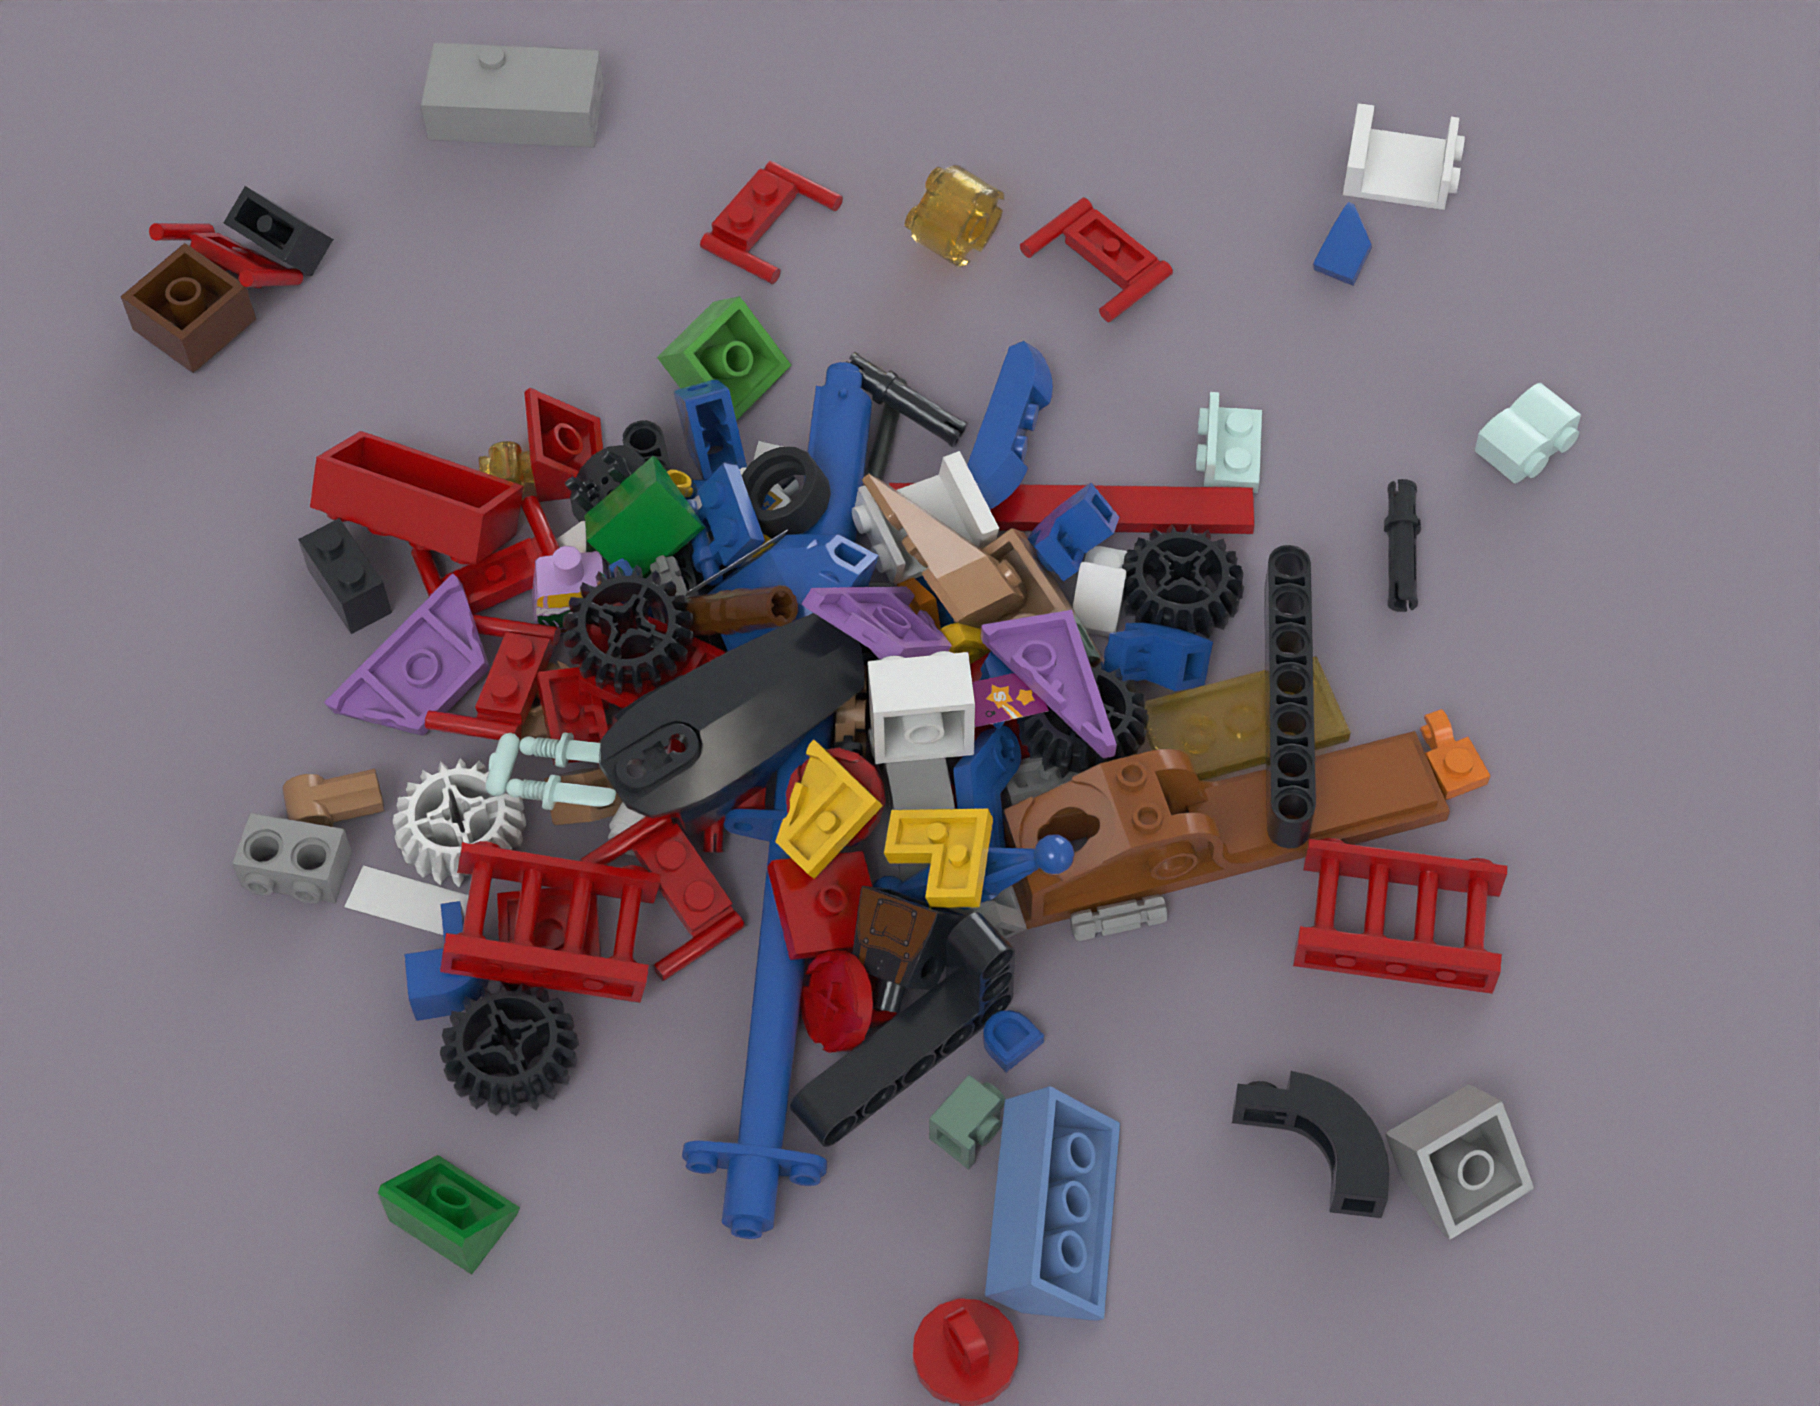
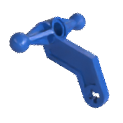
[872,725,1074,910]

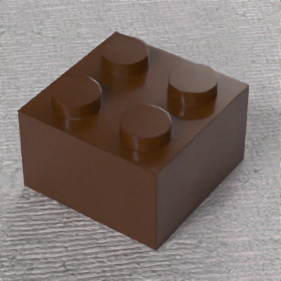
[120,243,256,373]

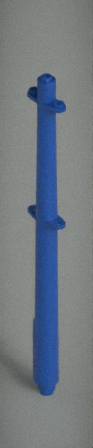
[682,362,872,1239]

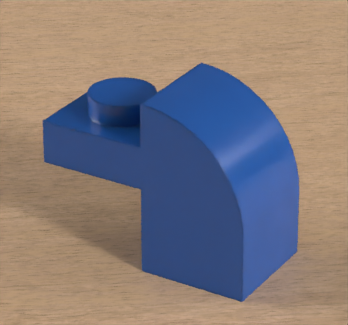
[1028,483,1120,582]
[1104,623,1213,691]
[404,901,490,1021]

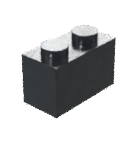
[223,186,334,276]
[298,518,392,634]

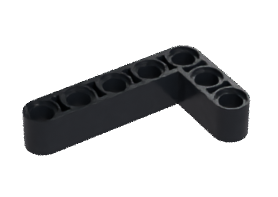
[790,912,1015,1147]

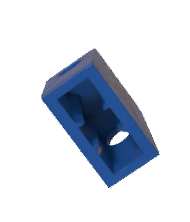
[674,379,747,480]

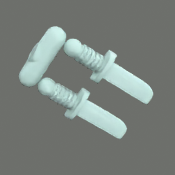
[486,732,617,810]

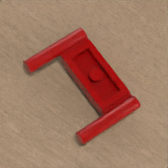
[700,161,843,284]
[1019,197,1173,322]
[149,223,303,288]
[411,496,560,614]
[425,614,560,741]
[580,814,745,981]

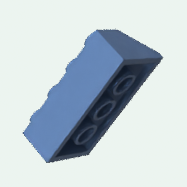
[985,1086,1120,1321]

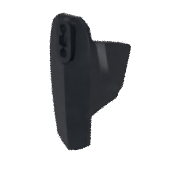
[599,613,864,837]

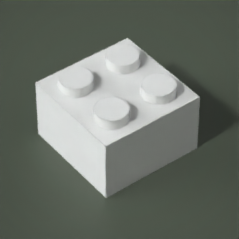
[868,651,975,764]

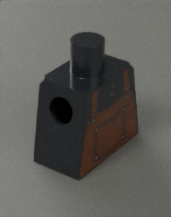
[852,886,966,1013]

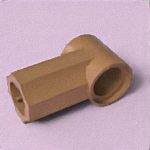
[283,769,384,827]

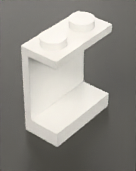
[1343,103,1465,210]
[852,451,999,585]

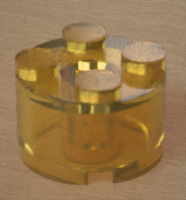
[904,165,1004,267]

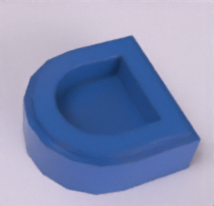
[983,1010,1044,1073]

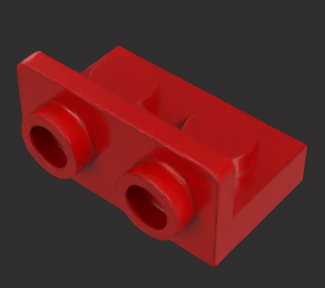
[537,667,614,767]

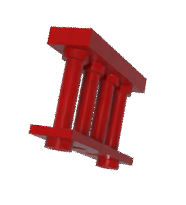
[1293,838,1508,994]
[440,841,661,1003]

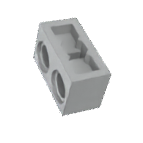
[232,813,352,904]

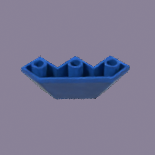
[708,534,879,651]

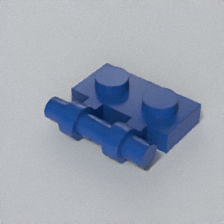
[687,463,765,585]

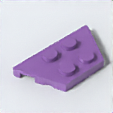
[324,574,490,736]
[802,587,952,659]

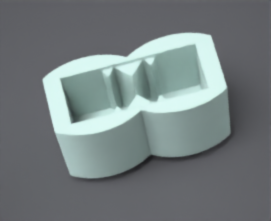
[1475,382,1581,484]

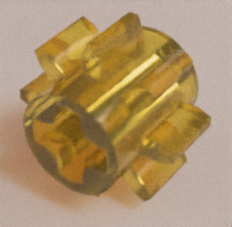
[478,441,534,492]

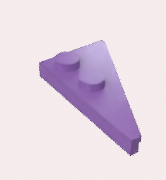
[980,610,1117,758]

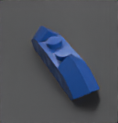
[967,341,1053,509]

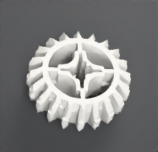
[393,758,526,887]

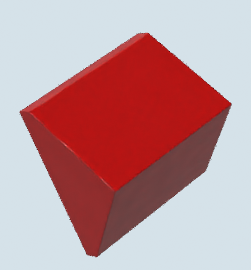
[524,387,603,502]

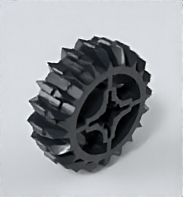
[1122,524,1244,639]
[563,565,694,695]
[1016,661,1149,779]
[440,981,579,1116]

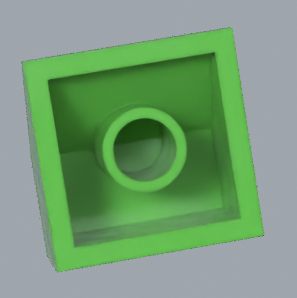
[657,296,791,421]

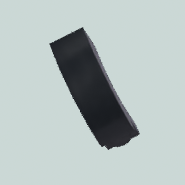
[1232,1071,1389,1219]

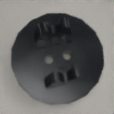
[565,445,646,523]

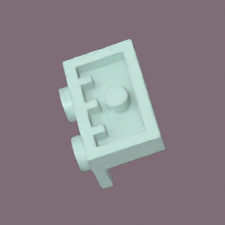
[1196,392,1262,493]

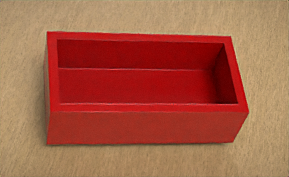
[310,431,524,565]

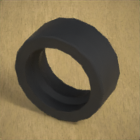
[742,447,831,539]

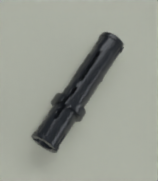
[846,351,968,447]
[1384,479,1421,612]

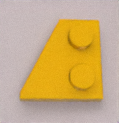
[775,740,883,879]

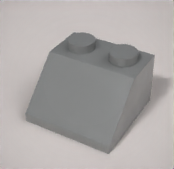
[1385,1084,1535,1240]

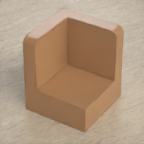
[544,767,623,825]

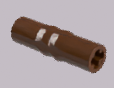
[685,585,798,637]

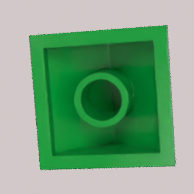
[584,456,706,579]
[378,1155,520,1275]

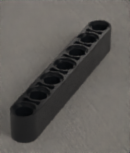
[1264,545,1316,849]

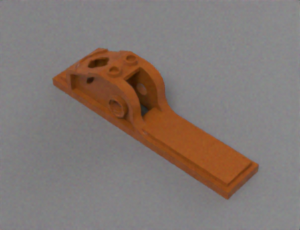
[1003,731,1450,930]

